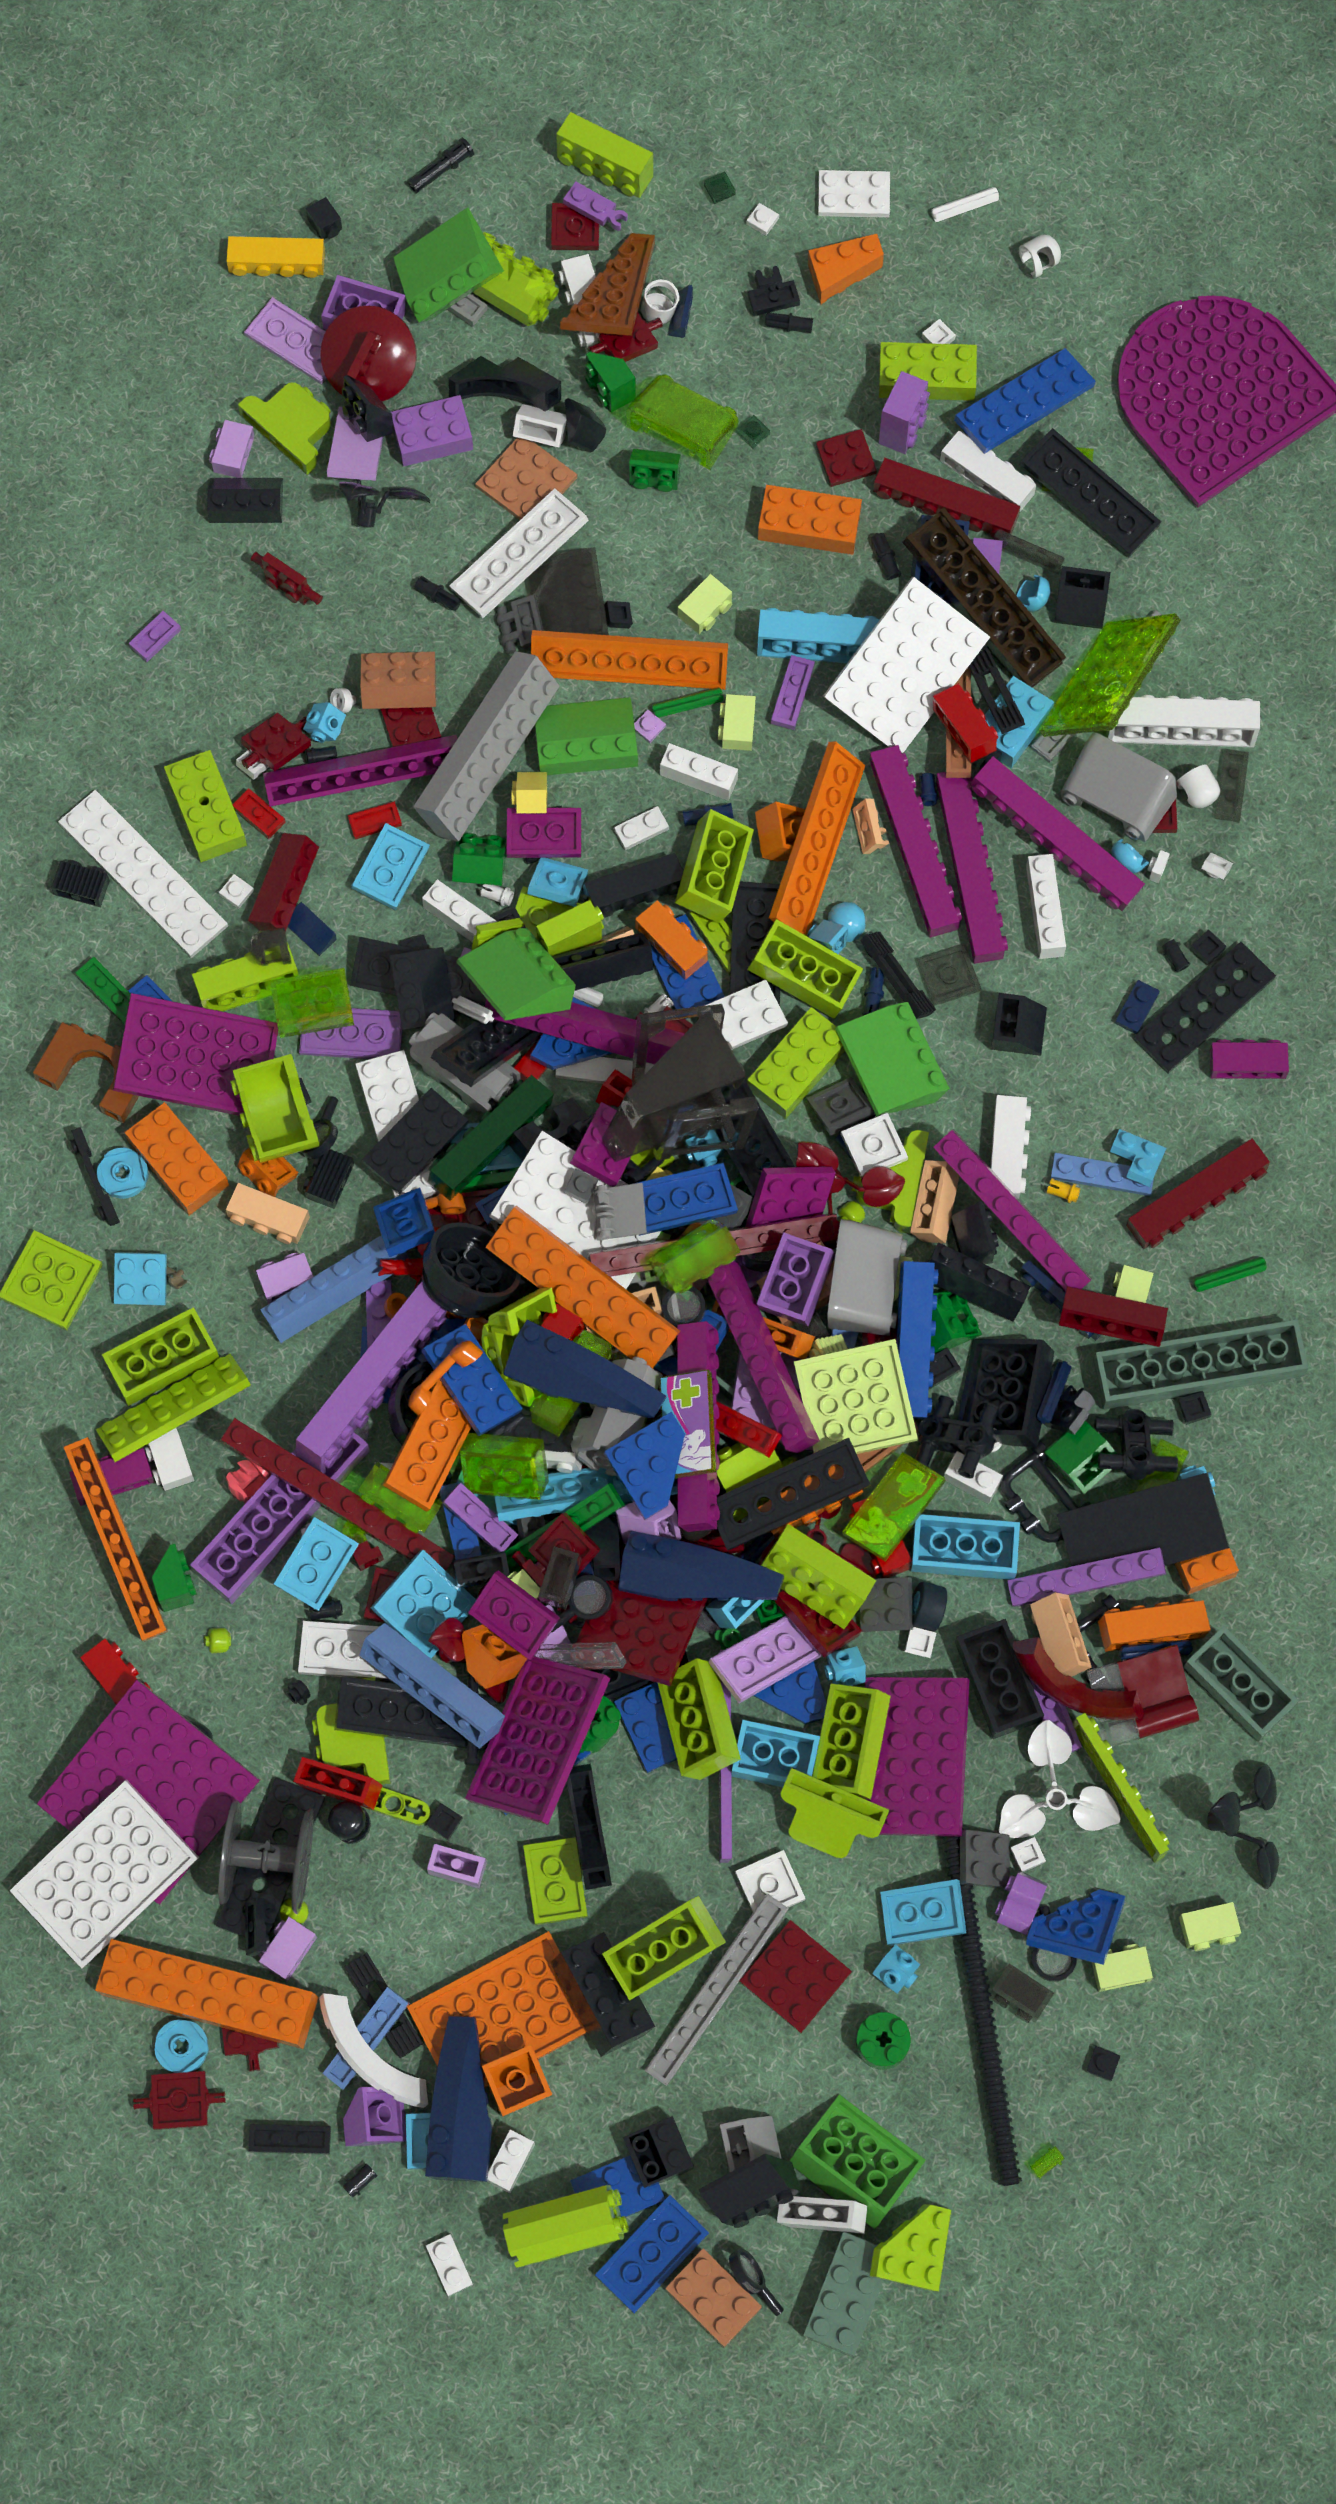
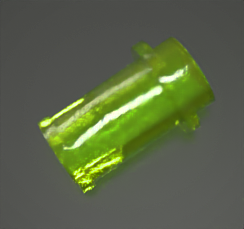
[1029,2146,1065,2179]

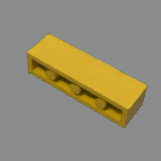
[227,236,325,278]

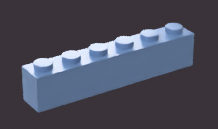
[260,1235,409,1343]
[360,1623,505,1749]

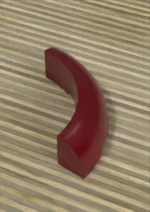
[1013,1637,1144,1720]

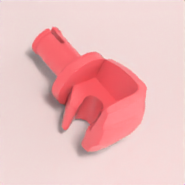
[226,1460,271,1503]

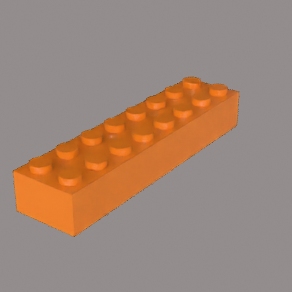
[95,1939,319,2049]

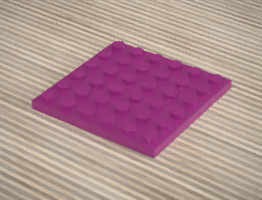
[37,1680,260,1905]

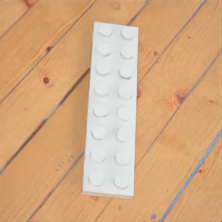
[58,790,228,958]

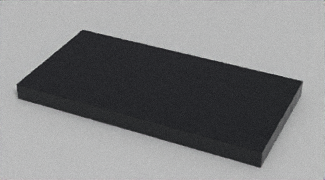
[1057,1472,1230,1566]

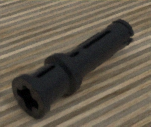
[408,137,475,194]

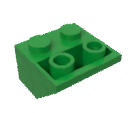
[584,352,636,413]
[629,449,681,492]
[452,833,507,886]
[931,1291,982,1353]
[1043,1421,1117,1494]
[152,1544,197,1612]

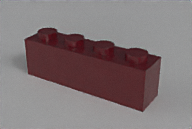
[248,833,319,935]
[1059,1286,1168,1347]

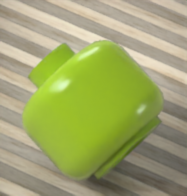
[838,1201,865,1223]
[204,1628,231,1653]
[280,1898,309,1924]

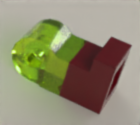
[342,1521,384,1571]

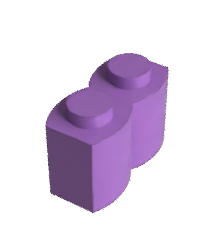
[995,1871,1048,1935]

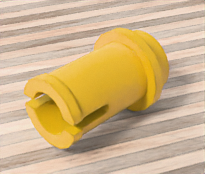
[1047,1178,1081,1203]

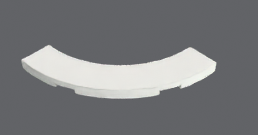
[319,1993,428,2108]

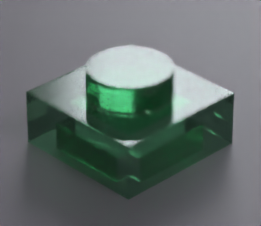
[704,171,736,204]
[736,415,770,449]

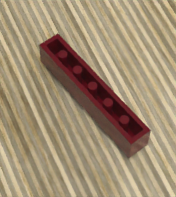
[873,458,1021,540]
[1126,1138,1270,1249]

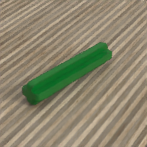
[652,687,724,718]
[1193,1257,1267,1292]

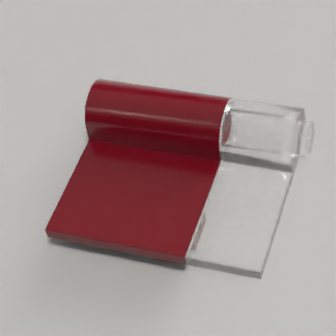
[1087,1645,1199,1747]

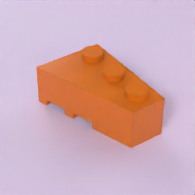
[808,234,884,304]

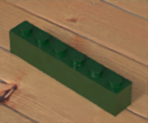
[427,1075,554,1201]

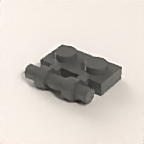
[496,595,544,654]

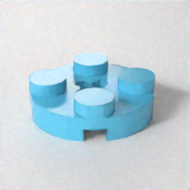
[97,1147,149,1199]
[155,2020,209,2073]

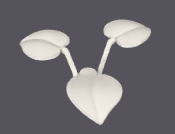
[999,1720,1120,1838]

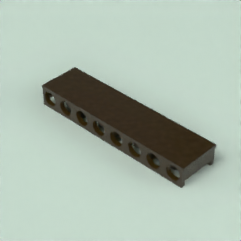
[902,508,1066,688]

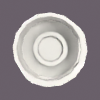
[1019,235,1061,278]
[641,279,679,324]
[1176,765,1220,808]

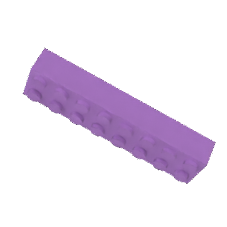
[296,1282,447,1472]
[190,1432,370,1605]

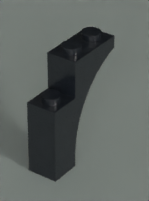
[448,356,561,412]
[544,1512,620,1582]
[567,1764,612,1890]

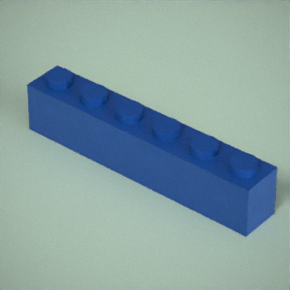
[896,1261,938,1419]

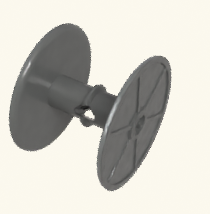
[218,1799,314,1914]

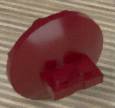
[321,306,417,402]

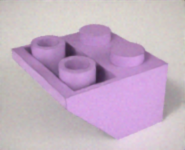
[616,1500,681,1544]

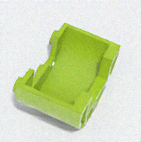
[230,1054,319,1163]
[482,1287,557,1407]

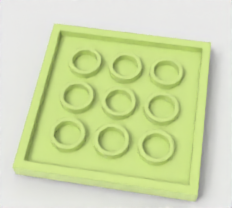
[794,1339,918,1454]

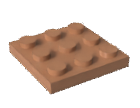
[475,437,577,520]

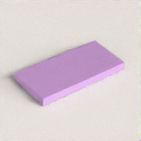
[244,297,326,385]
[327,407,383,481]
[708,1616,822,1703]

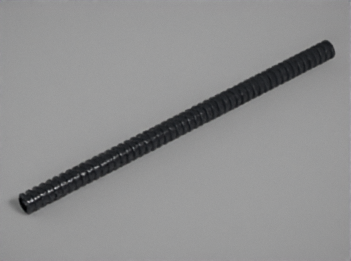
[942,1823,1022,2186]

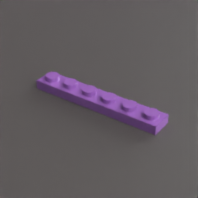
[1007,1548,1166,1607]

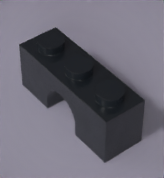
[509,1098,588,1161]

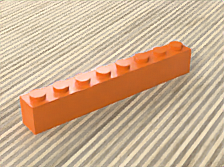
[64,1437,168,1642]

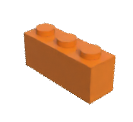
[635,900,708,980]

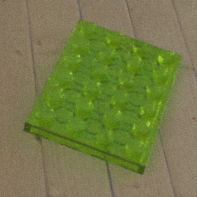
[1039,613,1181,737]

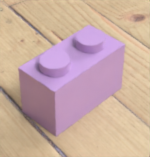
[209,420,255,478]
[256,1253,313,1304]
[427,1844,487,1888]
[258,1917,317,1982]

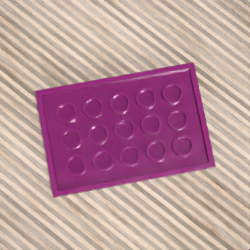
[113,993,280,1116]
[465,1657,610,1825]
[859,1677,970,1837]

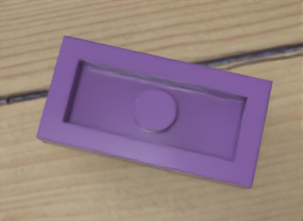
[129,611,181,662]

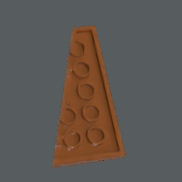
[560,233,655,336]

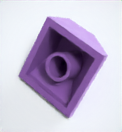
[343,2087,407,2146]

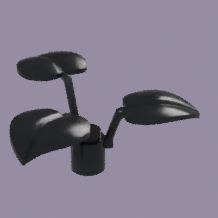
[326,461,431,527]
[1207,1764,1279,1889]

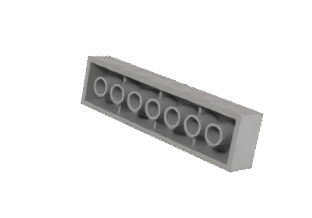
[413,651,560,842]

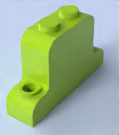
[238,382,331,475]
[852,1130,929,1234]
[717,1442,798,1522]
[312,1677,391,1785]
[781,1768,889,1858]

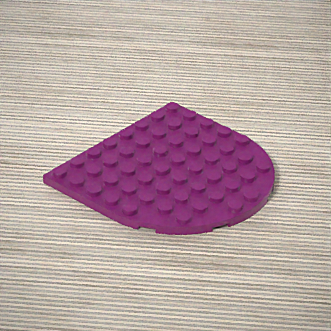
[1118,295,1336,508]

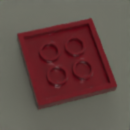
[739,1920,852,2034]

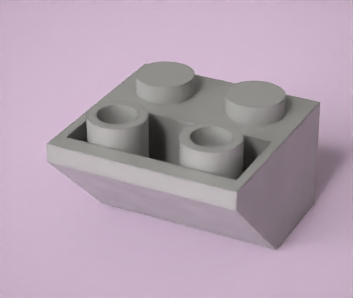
[719,2116,781,2173]

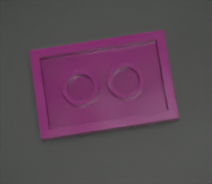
[507,808,581,858]
[570,1102,646,1187]
[468,1570,560,1660]

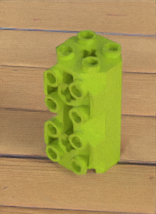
[473,232,559,326]
[503,2185,629,2268]

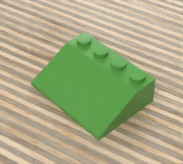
[393,208,504,323]
[535,697,638,775]
[457,928,576,1020]
[835,1002,950,1116]
[790,2094,926,2229]

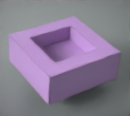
[634,710,666,743]

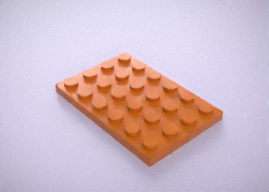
[407,1931,588,2088]

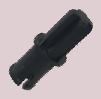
[765,312,813,334]
[871,533,901,580]
[414,576,461,611]

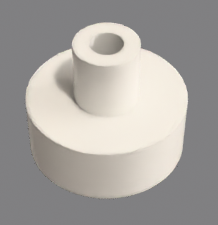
[330,688,356,713]

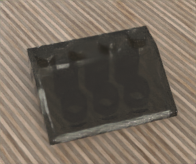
[525,547,609,635]

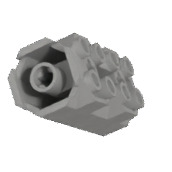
[409,1013,521,1114]
[571,1357,663,1476]

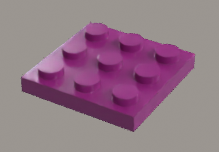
[745,1167,836,1227]

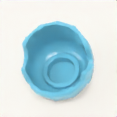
[1016,575,1050,612]
[1111,839,1149,874]
[828,902,865,942]

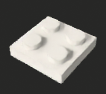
[841,1113,908,1179]
[735,1850,805,1912]

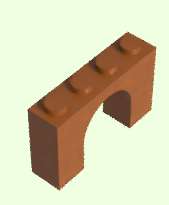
[33,1022,139,1124]

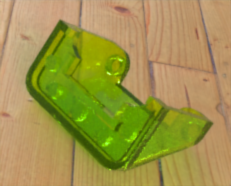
[626,374,739,470]

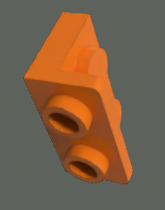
[237,1148,299,1197]

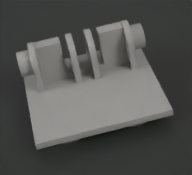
[594,1183,647,1241]

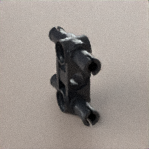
[913,1395,1000,1479]
[1094,1409,1178,1480]

